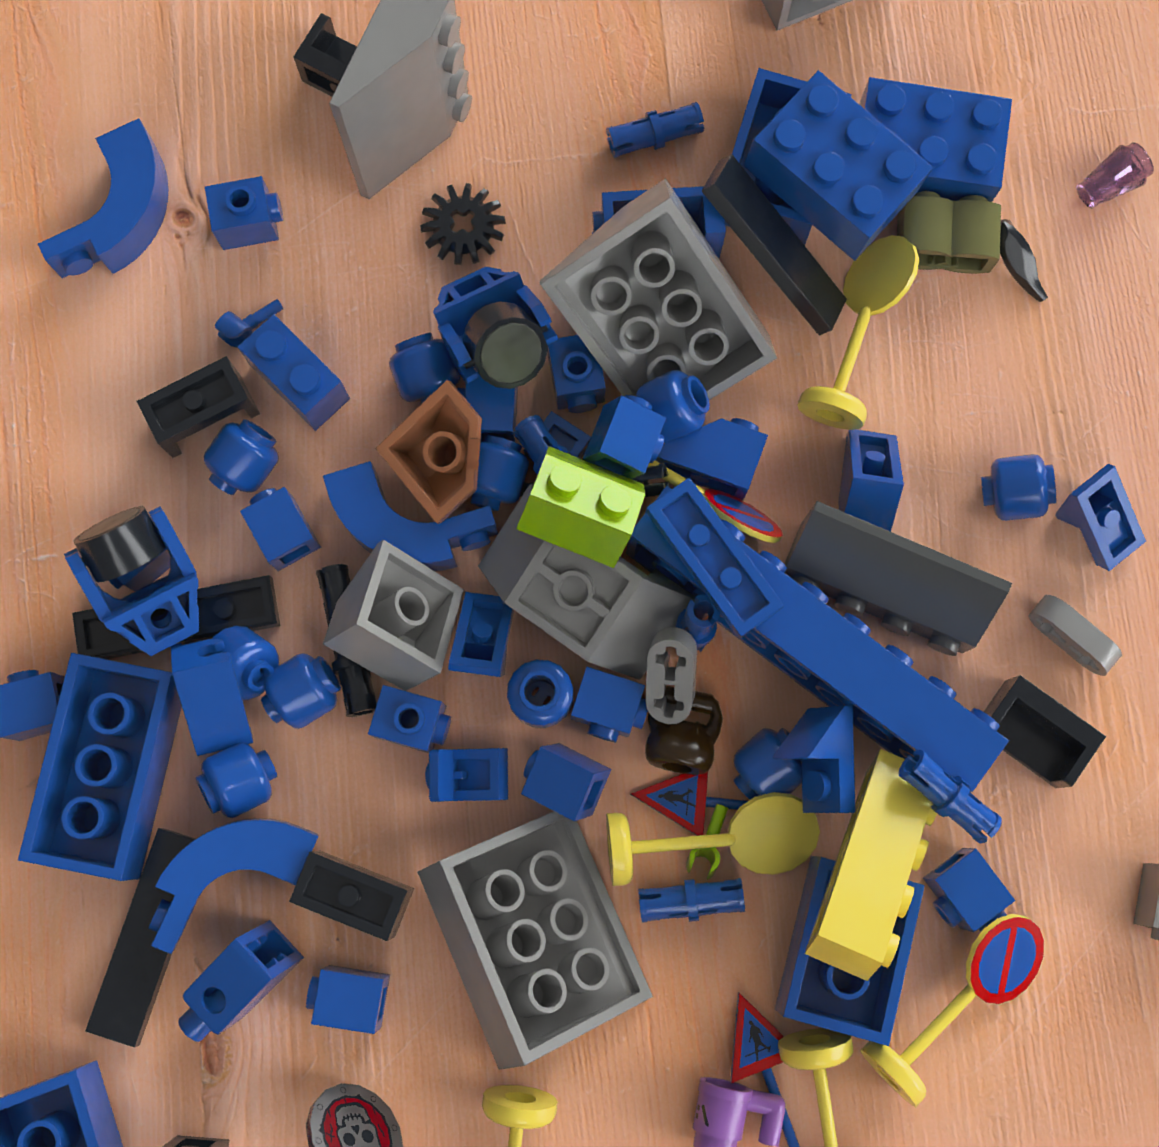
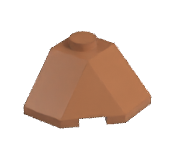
[375,380,482,524]

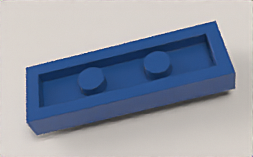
[645,477,785,639]

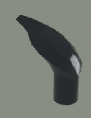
[1000,219,1048,302]

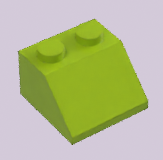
[516,446,645,568]

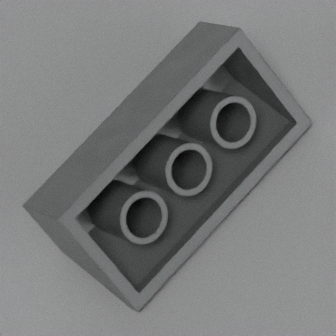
[784,501,1012,656]

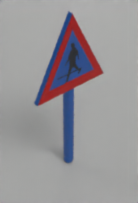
[630,772,748,836]
[730,992,800,1147]

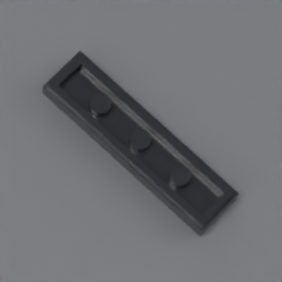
[702,154,847,335]
[72,575,280,659]
[85,828,195,1048]

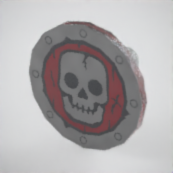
[306,1084,403,1147]

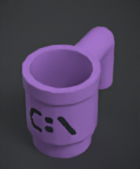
[693,1077,786,1147]

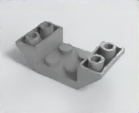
[478,484,695,680]

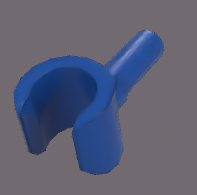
[215,299,283,348]

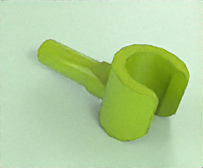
[686,804,728,880]

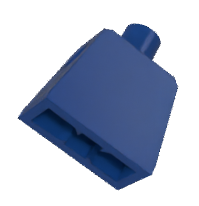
[178,920,304,1042]

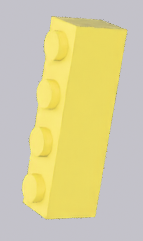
[805,749,937,981]

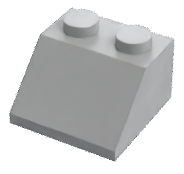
[323,540,464,691]

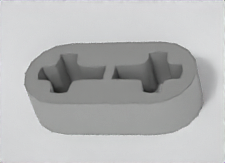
[1029,595,1122,676]
[646,627,697,724]

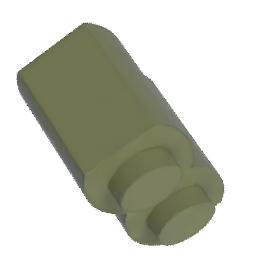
[897,191,1001,274]

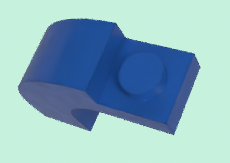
[38,118,169,278]
[323,461,498,571]
[148,818,319,954]

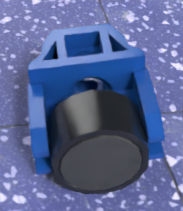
[433,267,558,389]
[64,506,199,656]

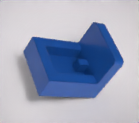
[425,748,508,802]

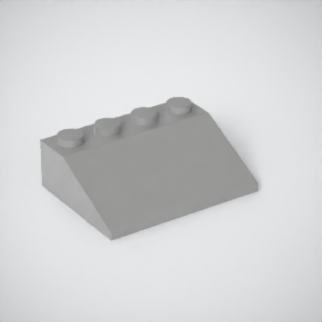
[329,0,472,199]
[540,178,777,400]
[418,811,653,1070]

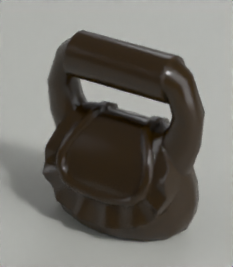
[645,686,723,775]

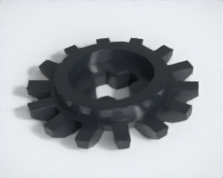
[420,183,506,265]

